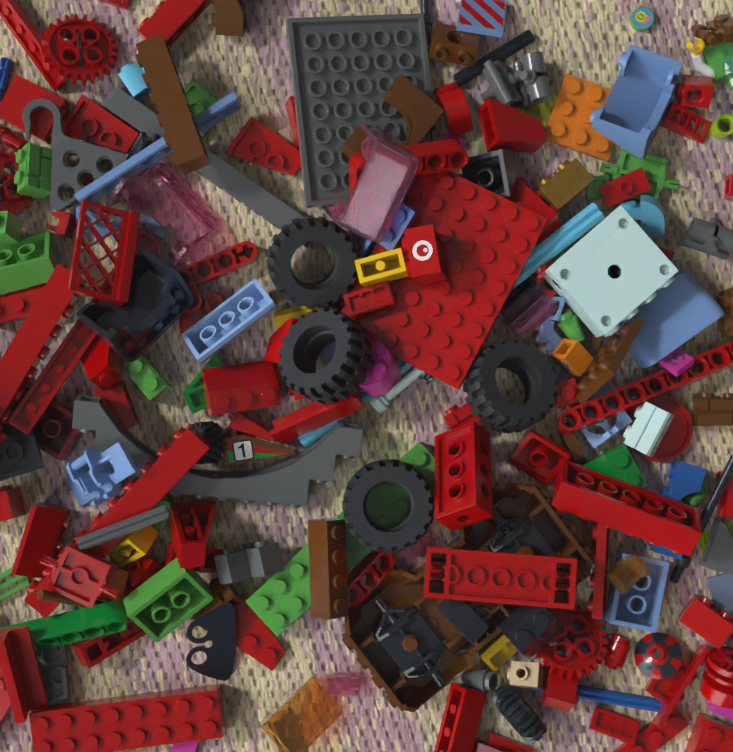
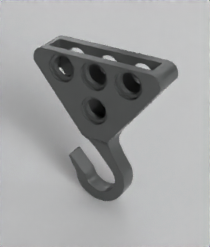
[22,99,127,212]

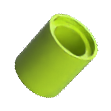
[710,114,733,140]

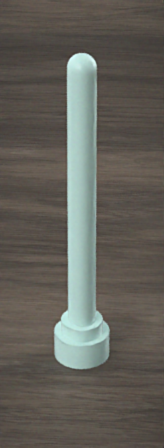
[370,368,424,414]

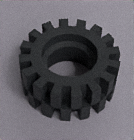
[191,421,226,464]

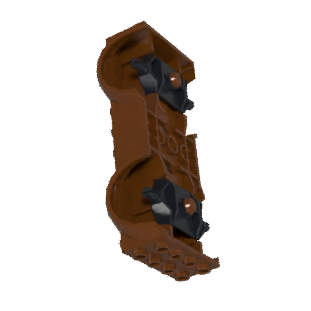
[342,483,593,712]

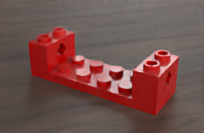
[423,544,577,610]

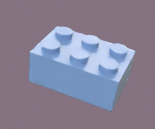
[604,550,669,633]

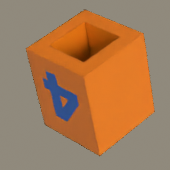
[551,338,594,376]

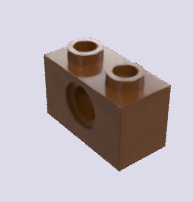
[428,22,480,67]

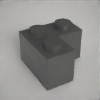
[214,540,284,584]

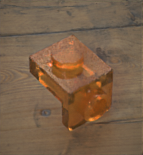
[606,554,650,594]

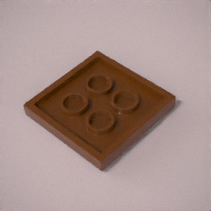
[576,317,644,403]

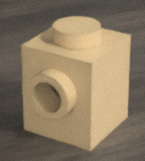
[507,661,544,690]

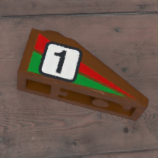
[223,431,296,466]

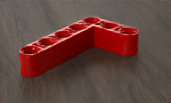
[349,139,469,225]

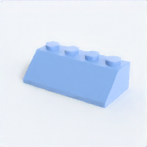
[181,278,277,363]

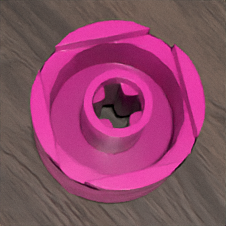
[358,342,400,396]

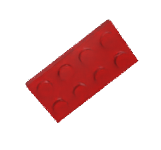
[588,523,610,619]

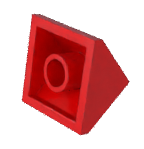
[507,429,572,486]

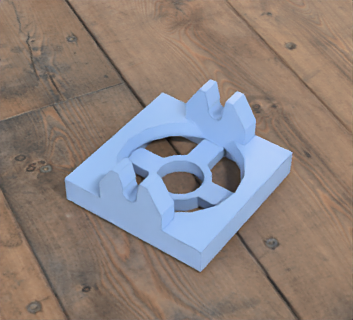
[576,384,632,449]

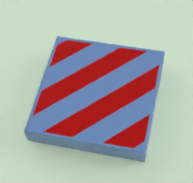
[456,0,507,38]

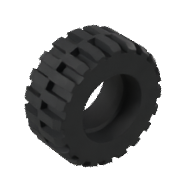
[267,215,359,309]
[278,308,373,404]
[463,338,558,433]
[342,459,435,553]

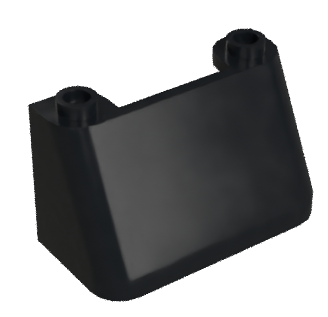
[76,249,193,362]

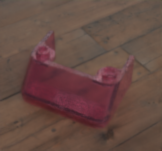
[322,122,419,243]
[105,163,223,269]

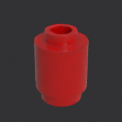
[602,633,631,670]

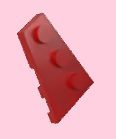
[62,94,140,153]
[224,116,301,177]
[234,592,286,671]

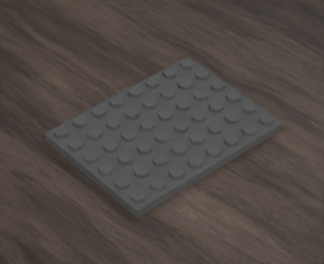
[286,13,437,208]

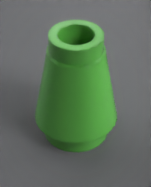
[556,308,585,342]

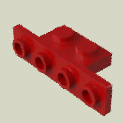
[644,644,710,728]

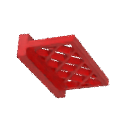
[67,199,141,307]

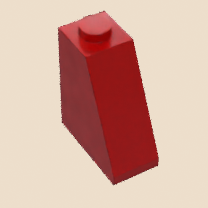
[478,98,547,152]
[81,336,124,392]

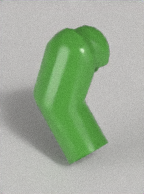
[684,478,711,507]

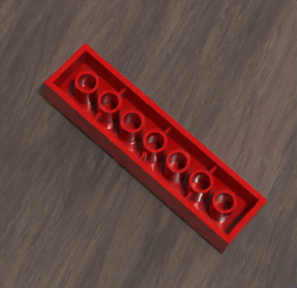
[29,684,227,752]

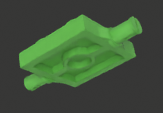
[599,148,679,202]

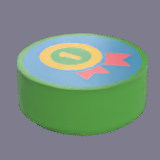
[630,7,654,32]

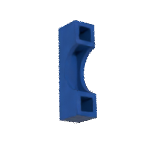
[647,460,707,560]

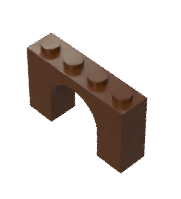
[339,73,444,186]

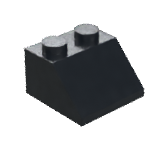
[461,149,517,198]
[498,605,564,660]

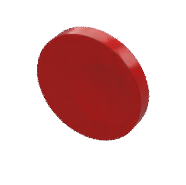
[624,395,693,462]

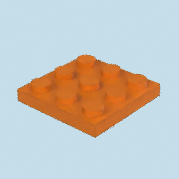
[545,73,614,162]

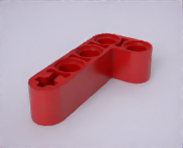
[177,241,259,312]

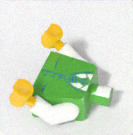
[686,37,733,91]

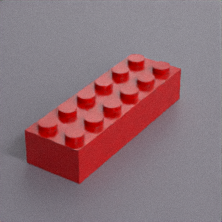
[552,459,702,556]

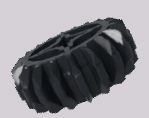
[492,683,547,744]

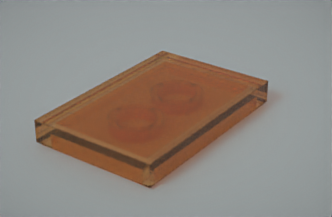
[261,677,343,752]

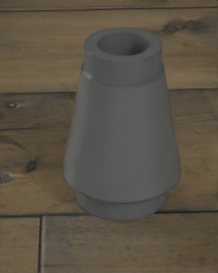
[461,668,498,692]

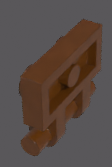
[691,14,733,46]

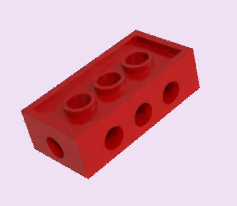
[435,421,492,531]

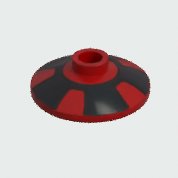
[634,632,682,680]

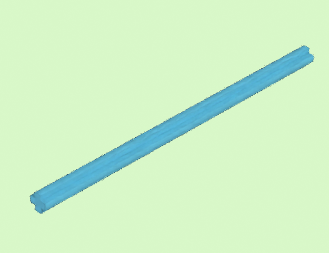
[297,202,605,448]

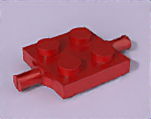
[40,543,120,609]

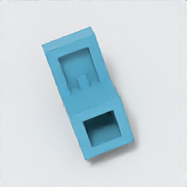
[617,194,665,237]

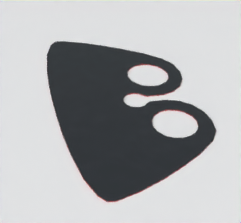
[186,603,236,681]

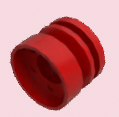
[700,646,733,709]

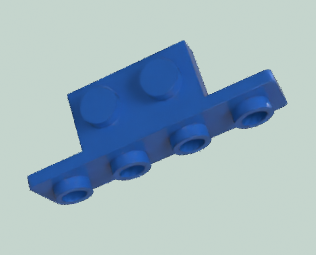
[359,176,418,258]

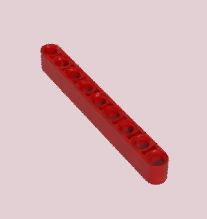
[556,341,733,435]

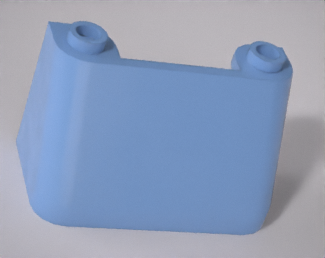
[589,44,684,159]
[615,268,725,369]

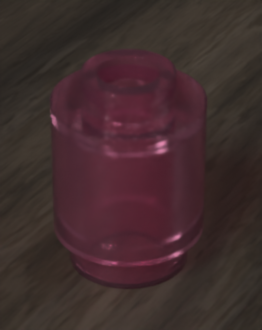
[327,672,361,697]

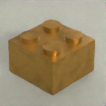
[536,158,594,211]

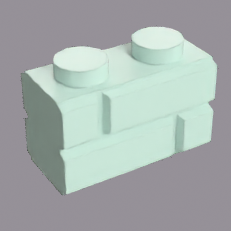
[623,401,674,457]

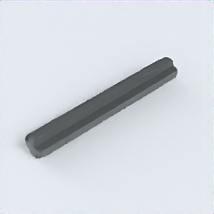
[77,505,170,551]

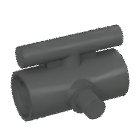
[513,51,554,108]
[480,60,523,108]
[682,217,733,260]

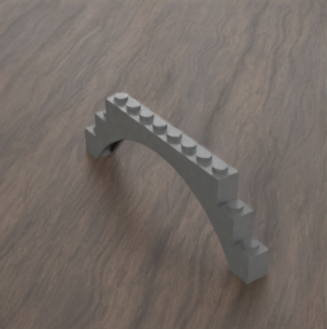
[72,394,363,508]

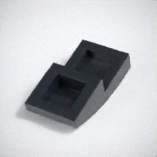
[436,599,489,645]

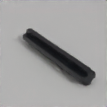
[453,30,534,87]

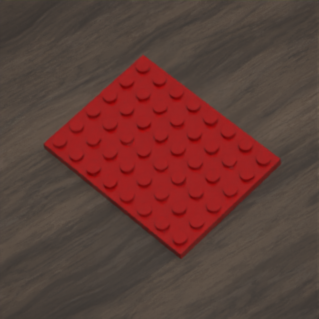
[341,171,548,390]

